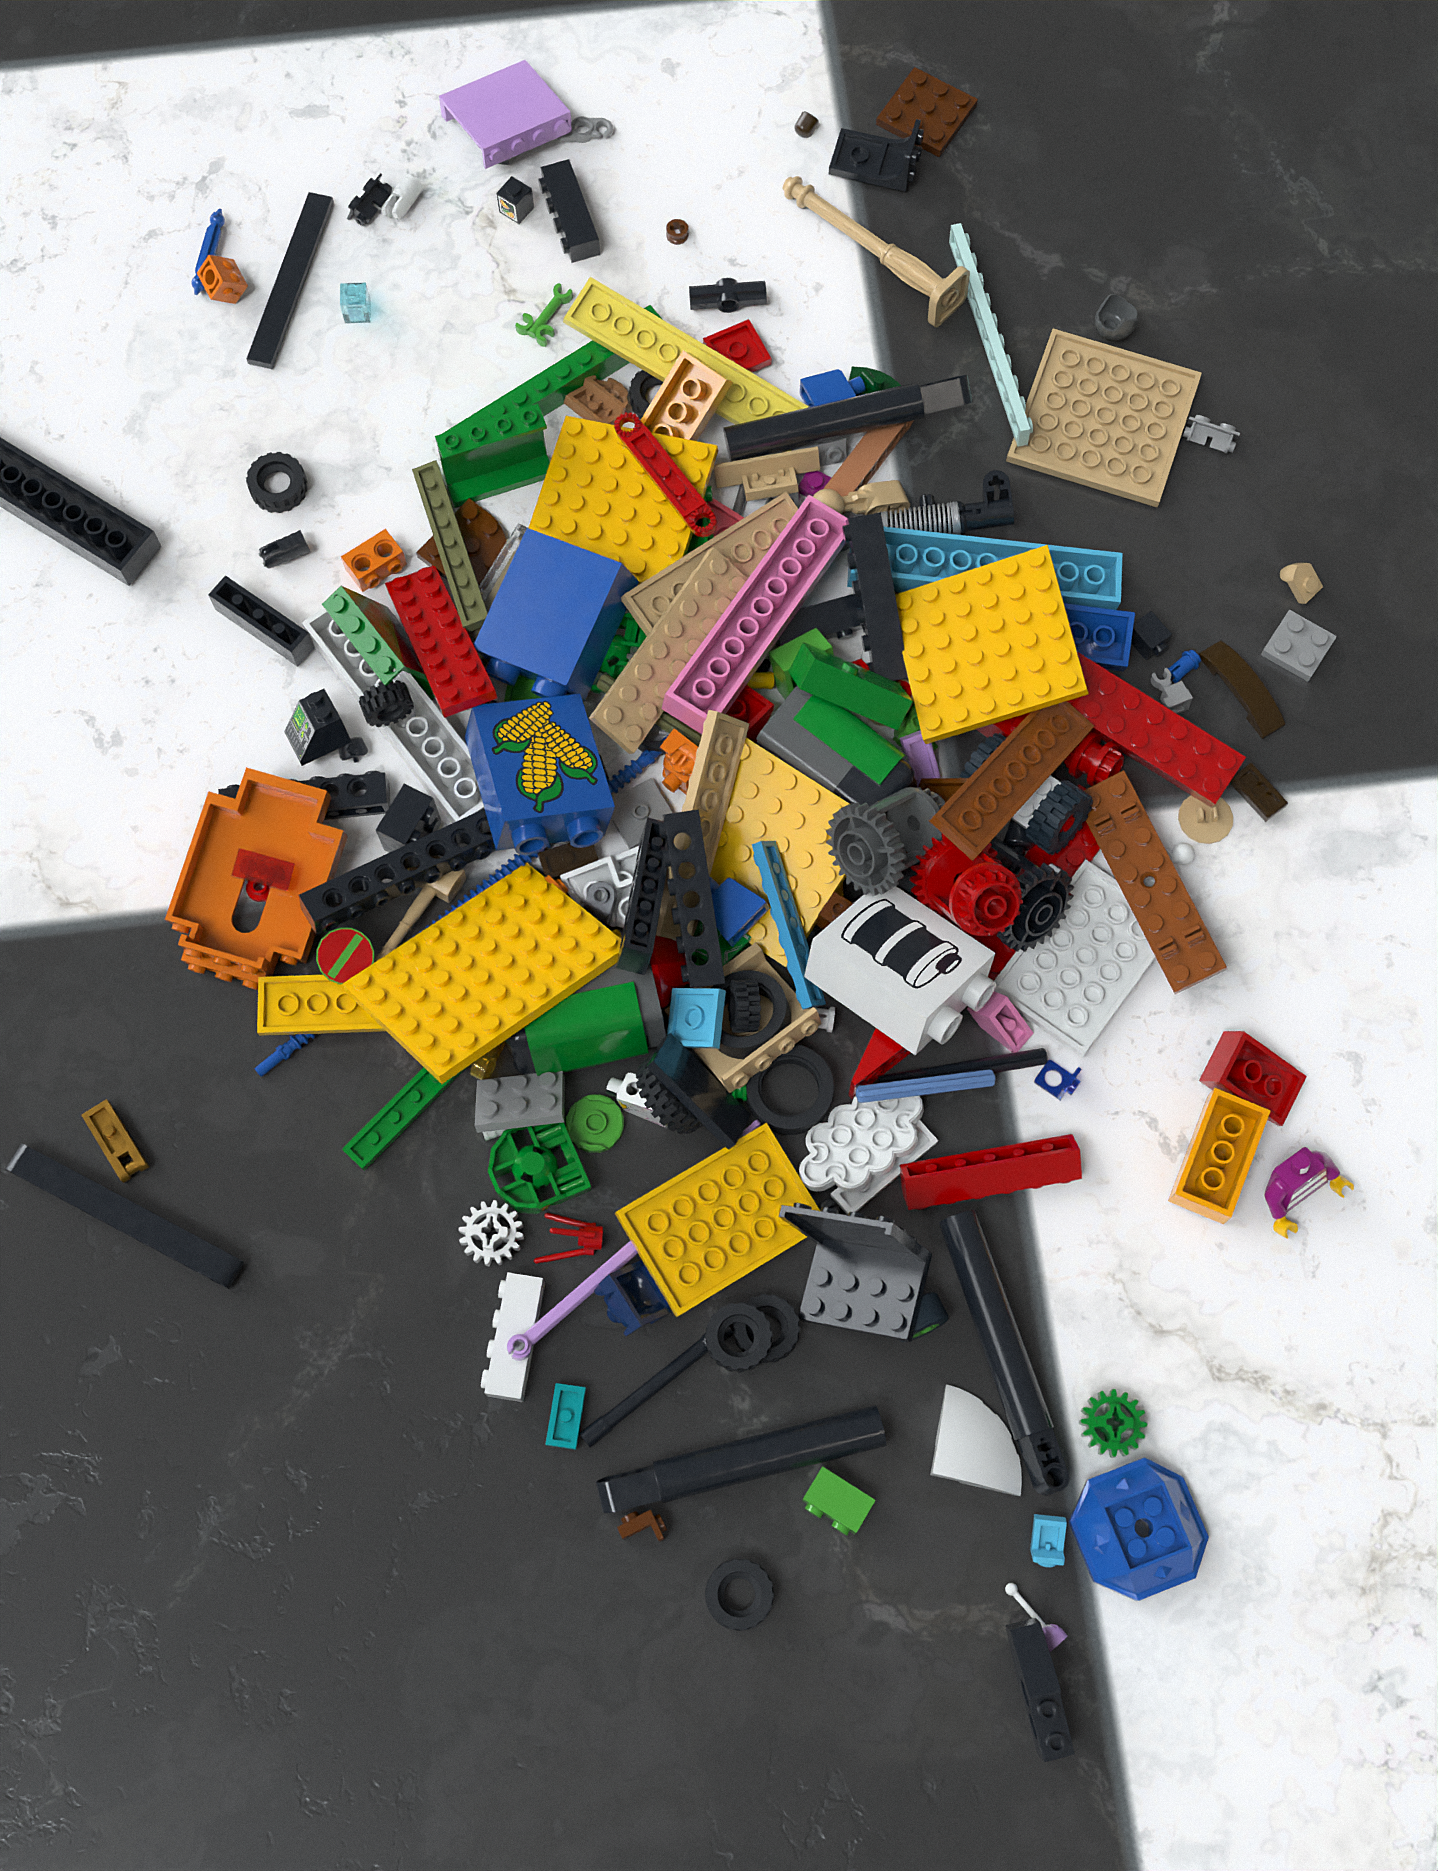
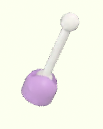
[1005,1583,1068,1652]

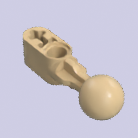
[813,480,910,517]

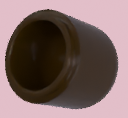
[794,111,819,138]

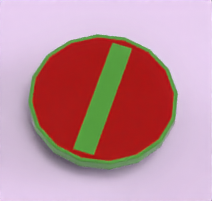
[316,928,374,984]

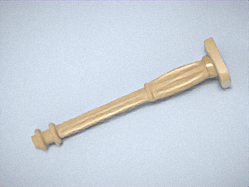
[782,176,970,327]

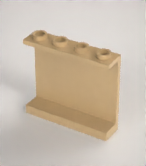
[664,942,822,1093]

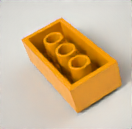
[641,351,733,441]
[1168,1088,1271,1224]

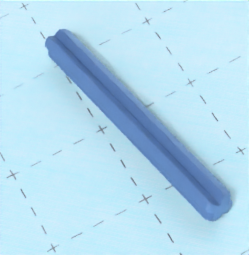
[856,1069,995,1103]

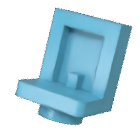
[1030,1514,1067,1567]

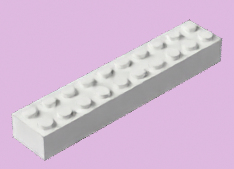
[302,608,484,823]

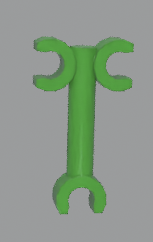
[515,283,573,347]

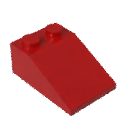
[849,1028,911,1099]
[1199,1031,1307,1126]

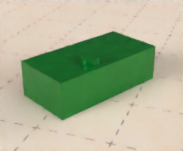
[788,642,913,731]

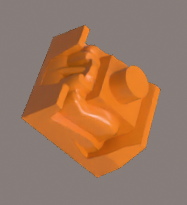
[660,728,698,795]

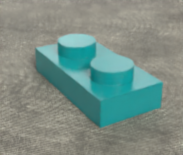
[545,1383,586,1450]

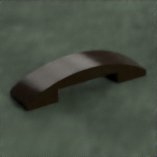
[1198,640,1285,739]

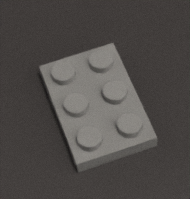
[475,1071,565,1133]

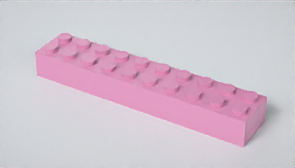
[661,495,848,734]

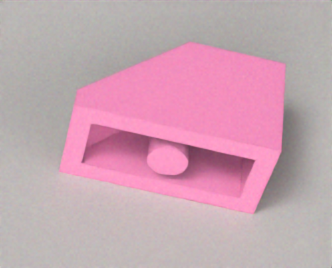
[967,992,1033,1053]

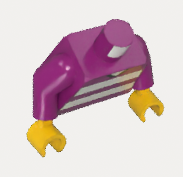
[1264,1147,1354,1239]

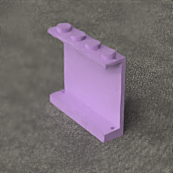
[439,60,572,169]

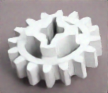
[459,1200,524,1266]

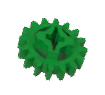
[1079,1389,1147,1458]

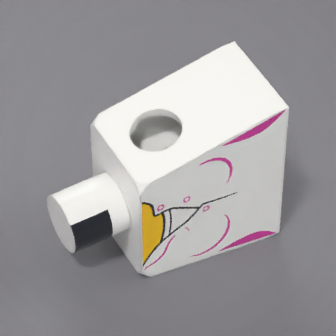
[606,1073,677,1128]

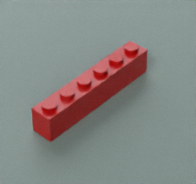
[899,1134,1082,1210]

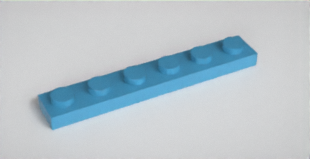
[752,841,826,1010]

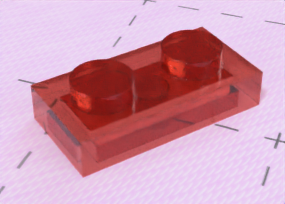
[231,848,295,892]

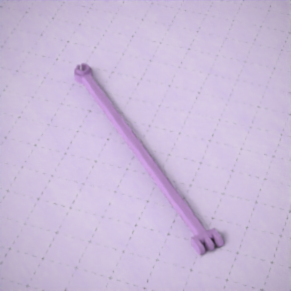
[507,1119,761,1361]

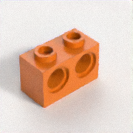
[341,528,407,592]

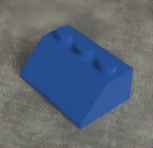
[1064,603,1135,672]

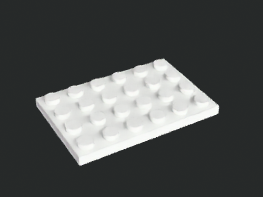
[994,859,1155,1057]

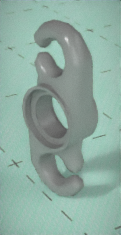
[556,116,613,143]

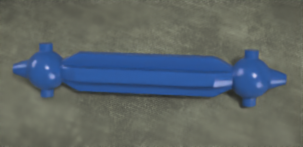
[191,208,225,295]

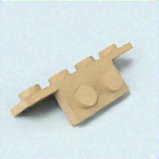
[713,446,820,501]

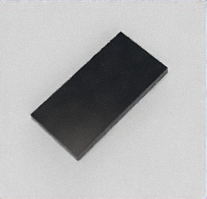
[646,1033,751,1150]

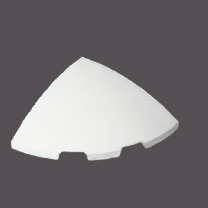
[560,846,639,928]
[930,1384,1022,1496]

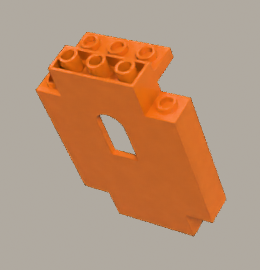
[165,767,348,990]

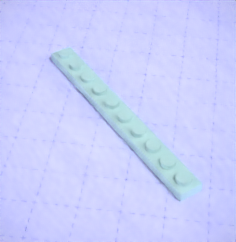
[949,223,1033,447]

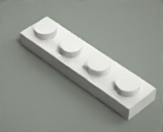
[830,1120,938,1215]

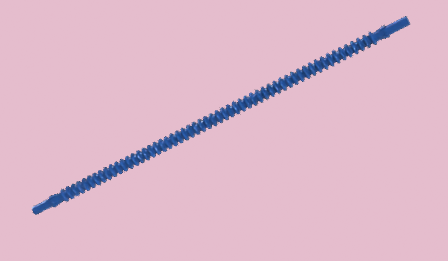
[254,735,668,1077]

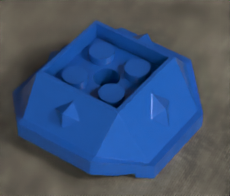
[1068,1458,1209,1601]

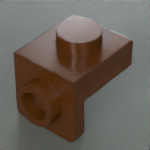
[617,1510,667,1543]

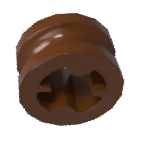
[666,219,689,245]

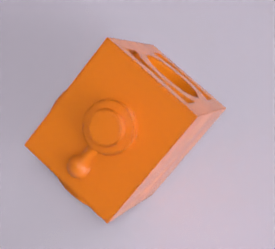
[197,255,248,304]

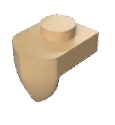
[1280,563,1323,604]

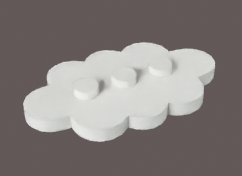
[799,1096,924,1193]

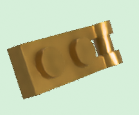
[81,1099,149,1183]

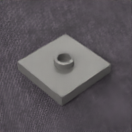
[611,778,673,850]

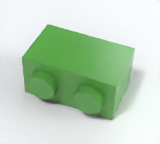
[802,1466,875,1536]

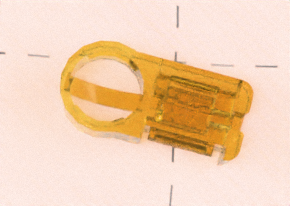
[470,1041,506,1080]

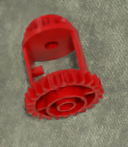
[910,833,1023,936]

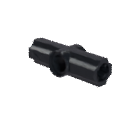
[689,278,767,313]

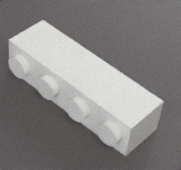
[481,1272,545,1402]

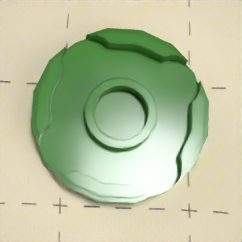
[566,1095,624,1153]

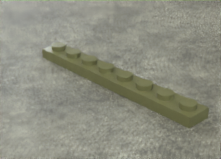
[412,460,488,633]

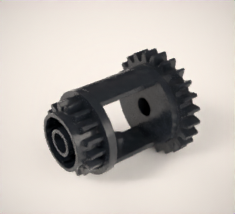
[954,839,1074,952]

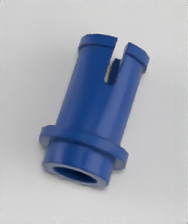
[1167,650,1201,683]

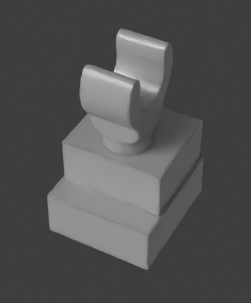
[1150,668,1193,714]

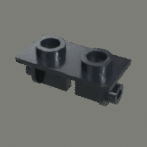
[347,173,392,226]

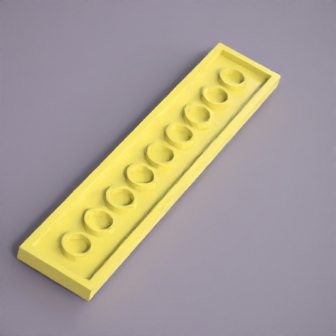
[563,277,809,453]

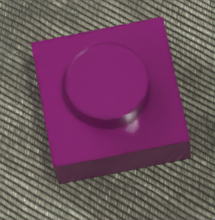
[798,471,832,497]

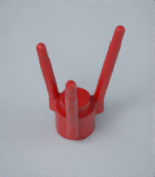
[534,1213,603,1264]

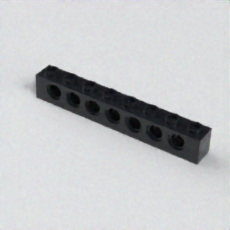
[299,809,496,935]

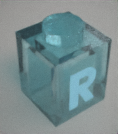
[340,282,371,324]

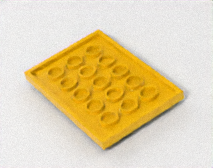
[615,1123,820,1317]

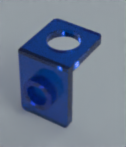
[1034,1060,1082,1101]

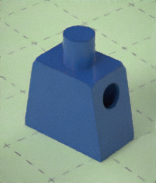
[799,369,865,407]
[709,877,770,947]

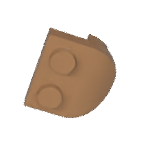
[564,375,629,425]

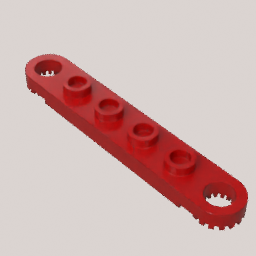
[614,412,717,537]

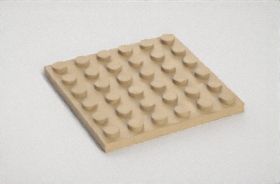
[1006,329,1202,507]

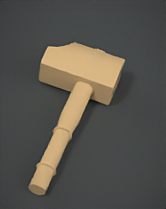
[374,855,466,962]

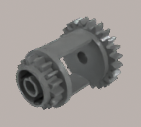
[826,787,945,896]

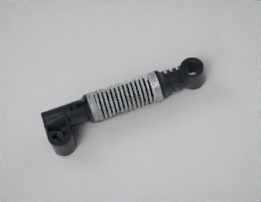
[840,470,1014,552]

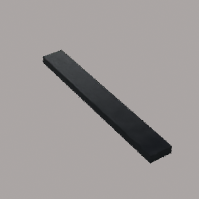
[246,192,334,369]

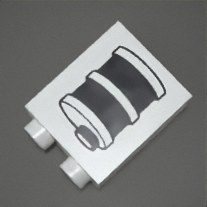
[804,886,996,1055]

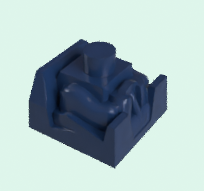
[594,1260,673,1337]

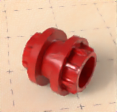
[1064,732,1124,786]

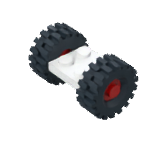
[960,733,1093,855]

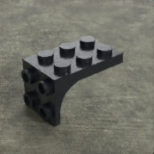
[828,119,924,192]

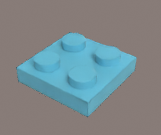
[667,988,726,1049]

